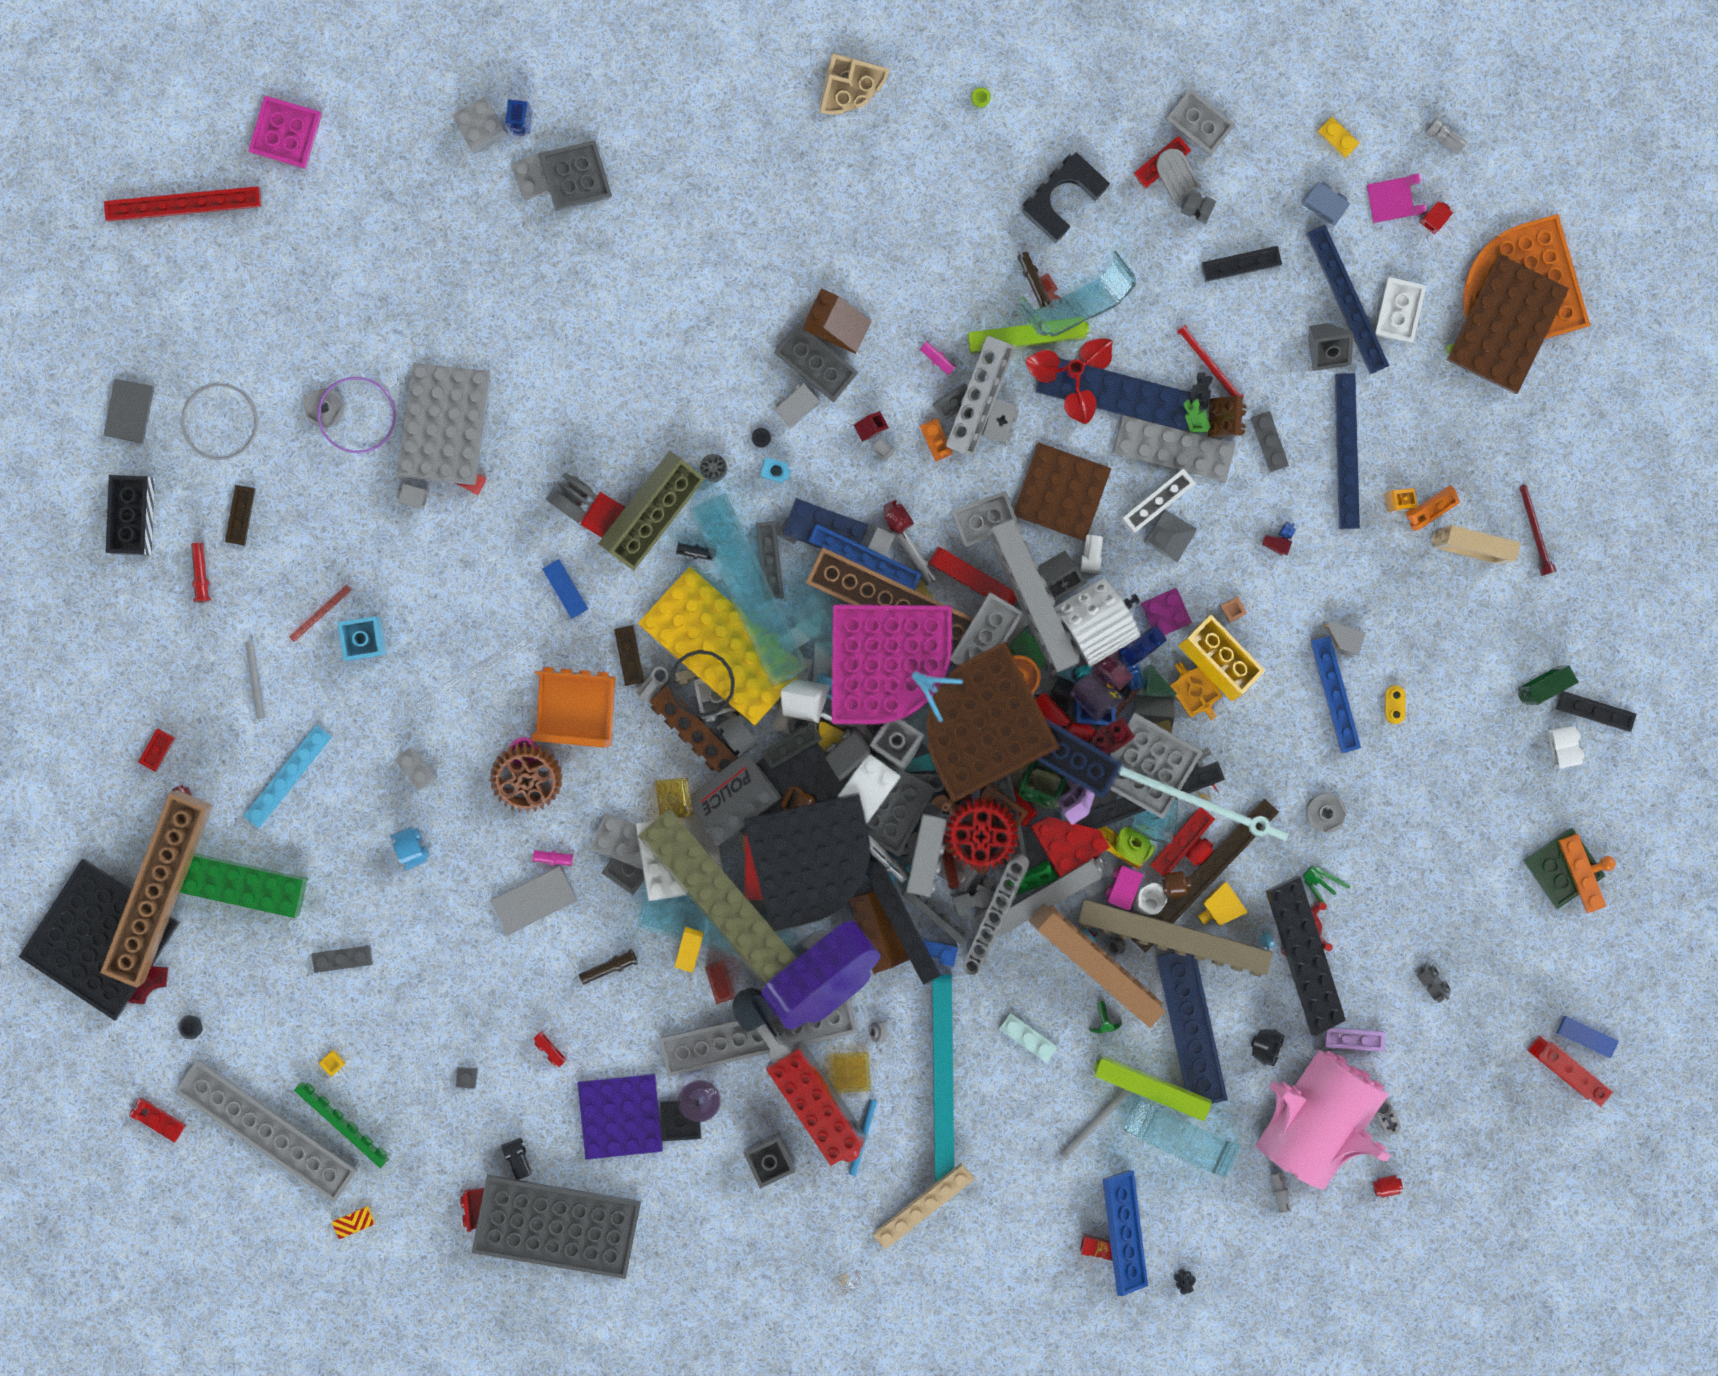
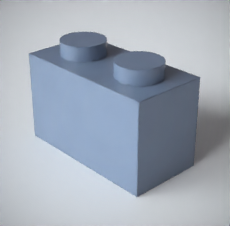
[1302,181,1350,226]

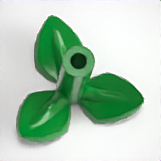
[1089,1001,1122,1034]

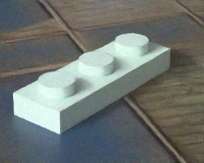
[999,1013,1058,1063]

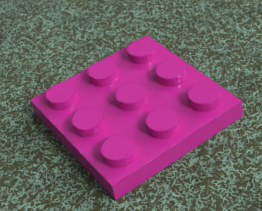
[248,96,322,169]

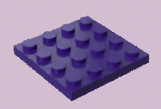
[577,1073,663,1160]

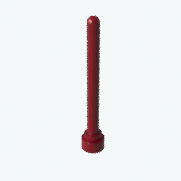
[1520,484,1557,576]

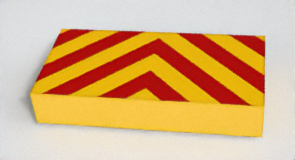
[331,1206,376,1240]

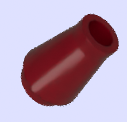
[1262,535,1292,556]

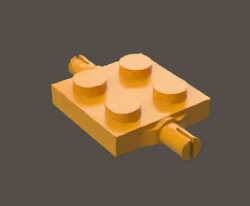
[1168,662,1223,721]

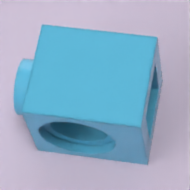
[760,457,791,484]

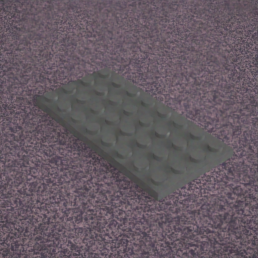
[472,1174,641,1279]

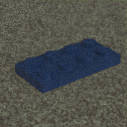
[782,498,868,549]

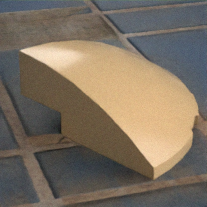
[819,52,890,115]

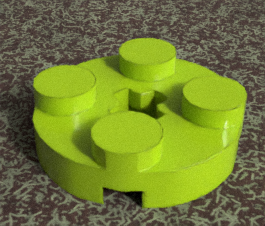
[1115,826,1154,865]

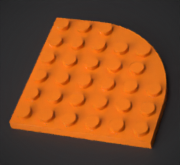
[1463,214,1591,340]

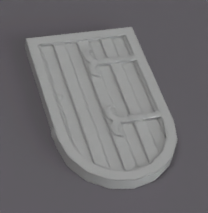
[1156,149,1201,203]

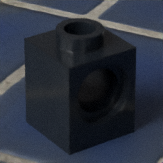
[1050,676,1077,712]

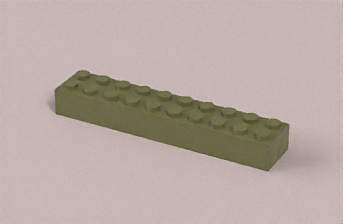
[638,808,797,986]

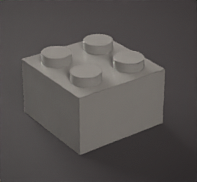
[452,96,508,154]

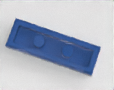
[542,559,589,619]
[1556,1016,1619,1058]

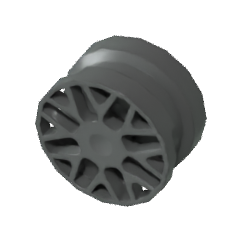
[700,454,728,482]

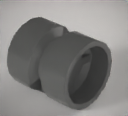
[1181,190,1216,224]

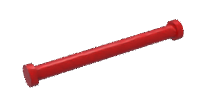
[1177,325,1244,398]

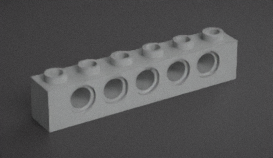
[946,336,1016,456]

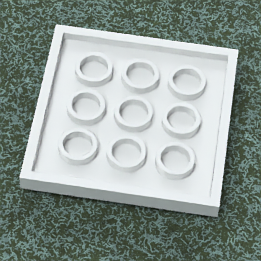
[635,814,723,901]

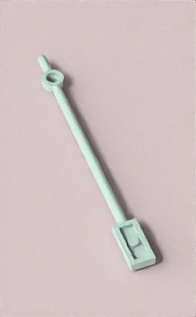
[1119,768,1288,841]

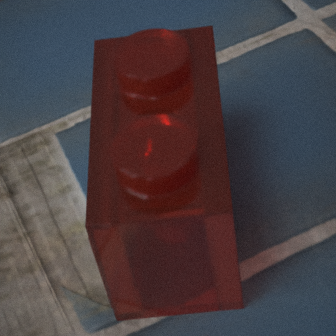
[705,959,736,1004]

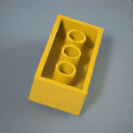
[1178,615,1265,702]

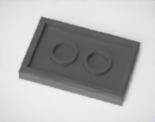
[103,379,154,444]

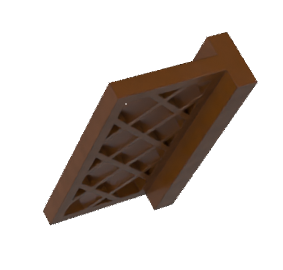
[944,783,1028,875]

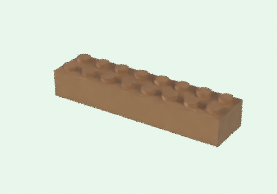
[1029,904,1165,1028]

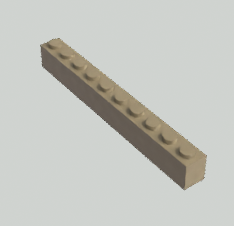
[1077,898,1273,977]

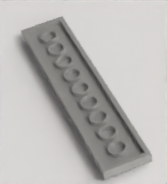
[659,998,857,1077]
[175,1059,358,1202]

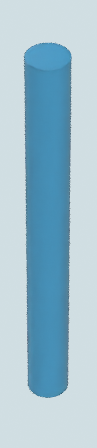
[849,1099,877,1176]

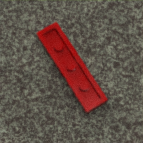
[1150,806,1215,878]

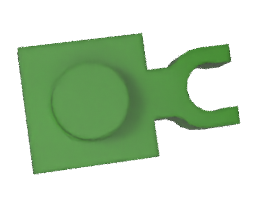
[1184,399,1211,432]

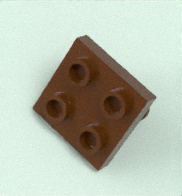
[1208,396,1247,438]

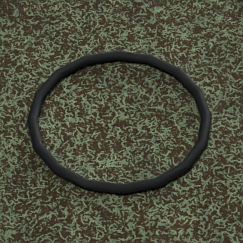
[669,650,735,717]

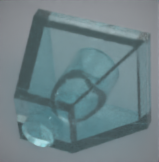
[1131,799,1178,844]

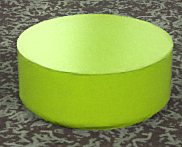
[971,87,991,108]

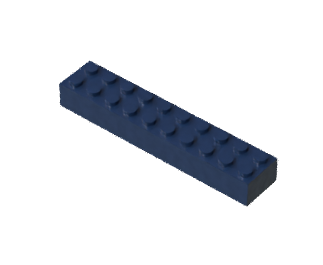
[932,664,1125,799]

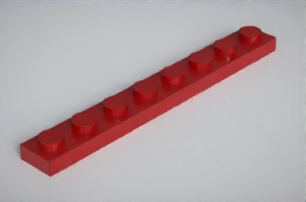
[104,186,262,222]

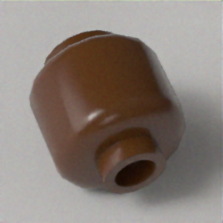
[1162,871,1191,898]

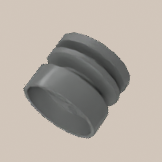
[545,472,598,523]

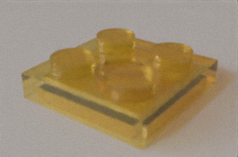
[655,777,692,818]
[830,1051,871,1093]

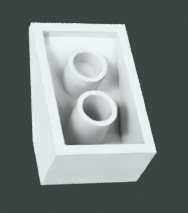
[838,755,901,823]

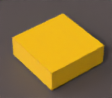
[318,1049,346,1077]

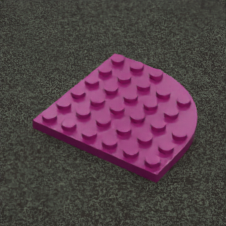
[832,605,952,724]

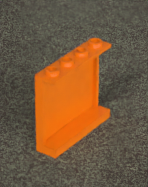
[531,667,616,748]

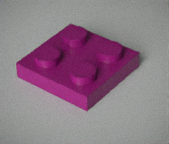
[1140,587,1192,639]

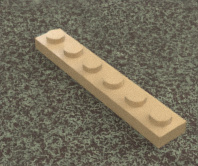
[873,1162,974,1249]

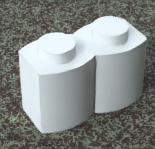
[1548,725,1584,769]

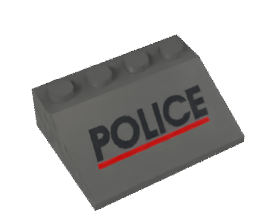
[686,751,782,846]

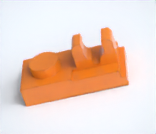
[920,418,953,462]

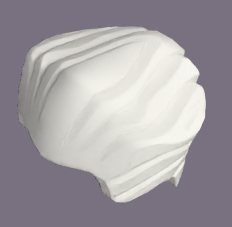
[1132,883,1167,915]

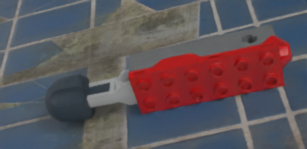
[732,988,866,1166]

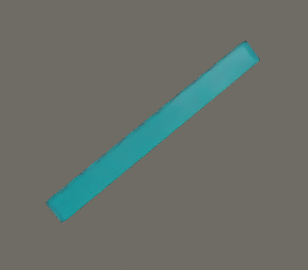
[932,974,954,1183]

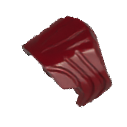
[883,500,915,534]

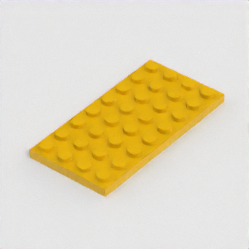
[638,566,806,727]

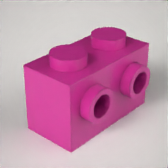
[1104,864,1144,910]

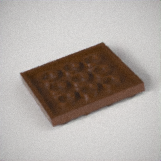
[1014,442,1112,542]

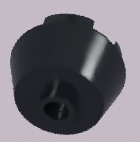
[1251,1029,1285,1066]

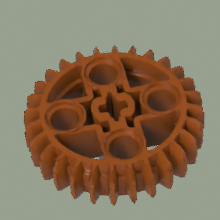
[490,742,563,813]

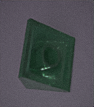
[1142,665,1177,697]

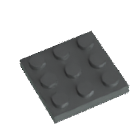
[538,140,612,211]

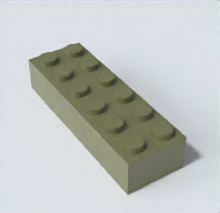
[598,450,705,571]

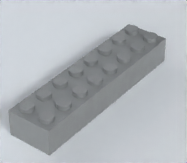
[987,519,1080,675]

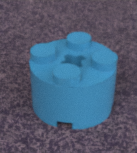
[390,826,430,871]

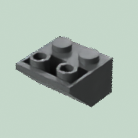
[1037,551,1086,602]

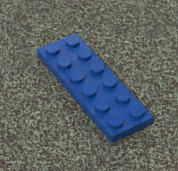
[1103,1170,1148,1296]

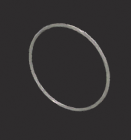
[181,383,258,460]

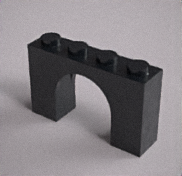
[1022,152,1110,244]

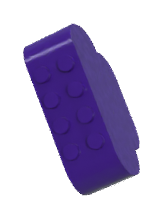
[761,921,880,1029]

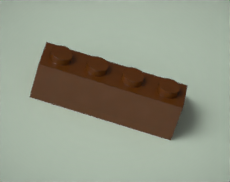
[849,890,910,974]

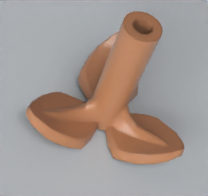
[931,794,962,816]

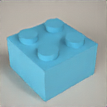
[338,616,387,661]

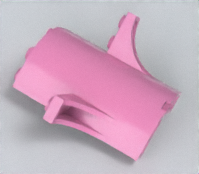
[1255,1050,1391,1190]

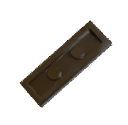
[225,485,256,546]
[614,625,645,686]

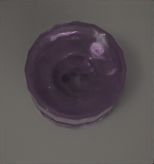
[677,1080,721,1122]

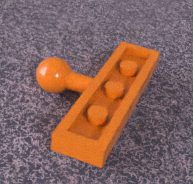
[1558,834,1616,914]

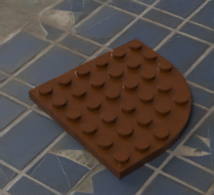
[927,641,1060,802]

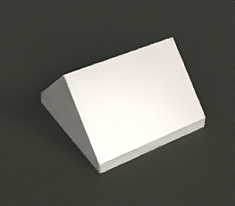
[781,679,830,723]

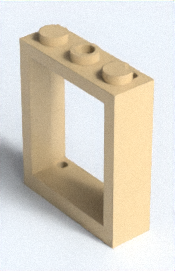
[1431,525,1521,565]

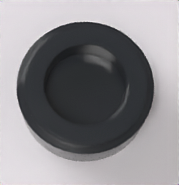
[752,428,771,448]

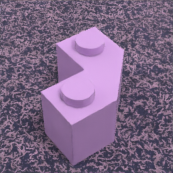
[1057,778,1095,825]

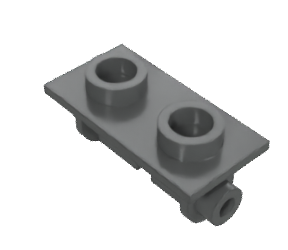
[1416,961,1451,1003]

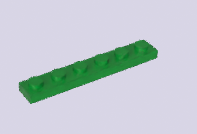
[294,1082,389,1169]

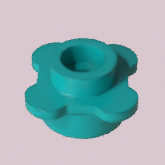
[1074,663,1092,681]

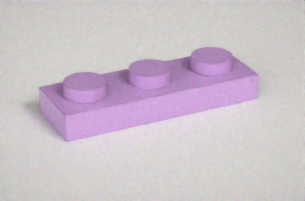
[1324,1027,1385,1052]

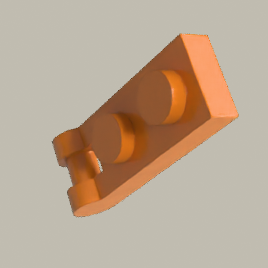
[1406,485,1460,531]

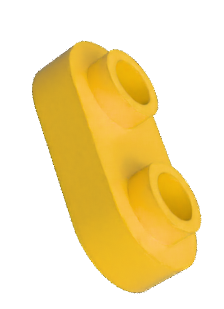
[1385,685,1406,724]

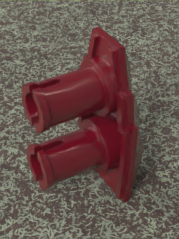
[1089,718,1135,754]

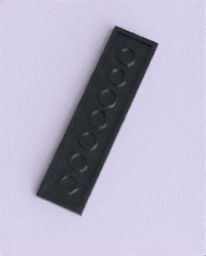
[1266,876,1346,1036]

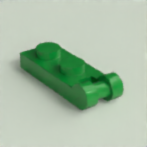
[1007,861,1058,896]

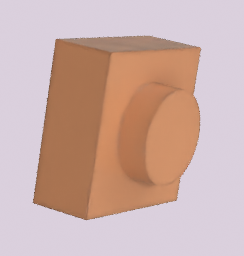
[1220,596,1247,623]

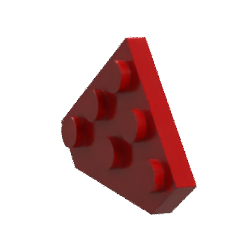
[1030,816,1110,877]

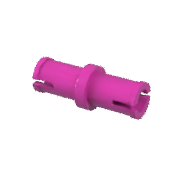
[919,341,956,375]
[533,850,573,866]

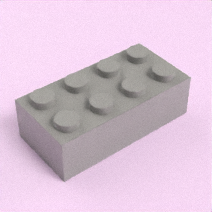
[906,812,949,897]

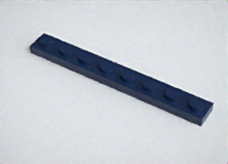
[1306,225,1389,375]
[1335,373,1360,529]

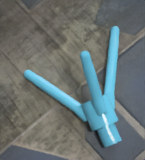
[912,672,963,722]

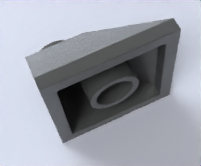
[1308,323,1353,371]
[1144,509,1197,562]

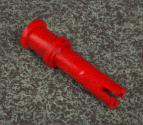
[191,543,211,602]

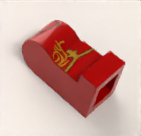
[1080,1233,1113,1261]

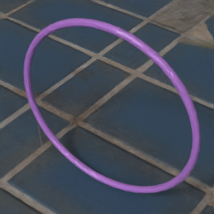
[318,377,396,453]

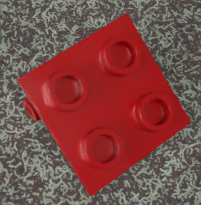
[580,492,626,538]

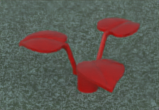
[1025,338,1113,424]

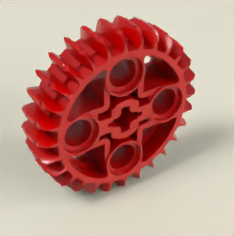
[945,798,1018,871]

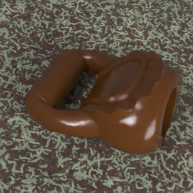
[780,786,815,810]

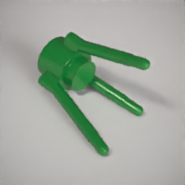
[1302,865,1350,903]

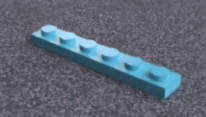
[244,725,332,828]

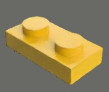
[1317,117,1359,158]

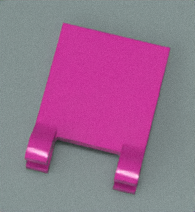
[1367,173,1427,223]

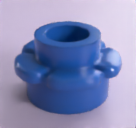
[1279,522,1296,539]

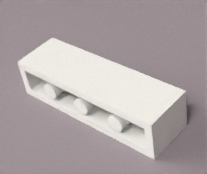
[1120,469,1196,534]

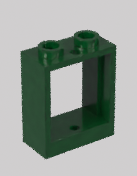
[1518,665,1579,705]
[1018,760,1067,810]

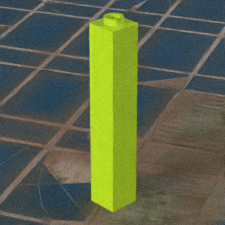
[968,317,1089,354]
[1093,1055,1212,1122]

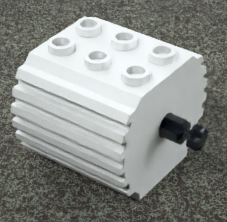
[1054,578,1140,666]

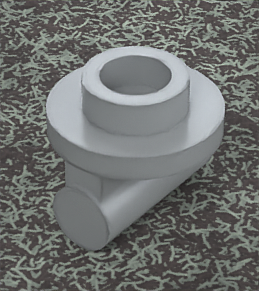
[869,1021,887,1042]

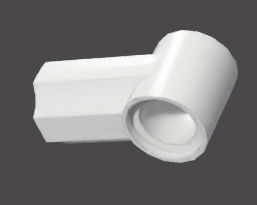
[1079,535,1103,575]

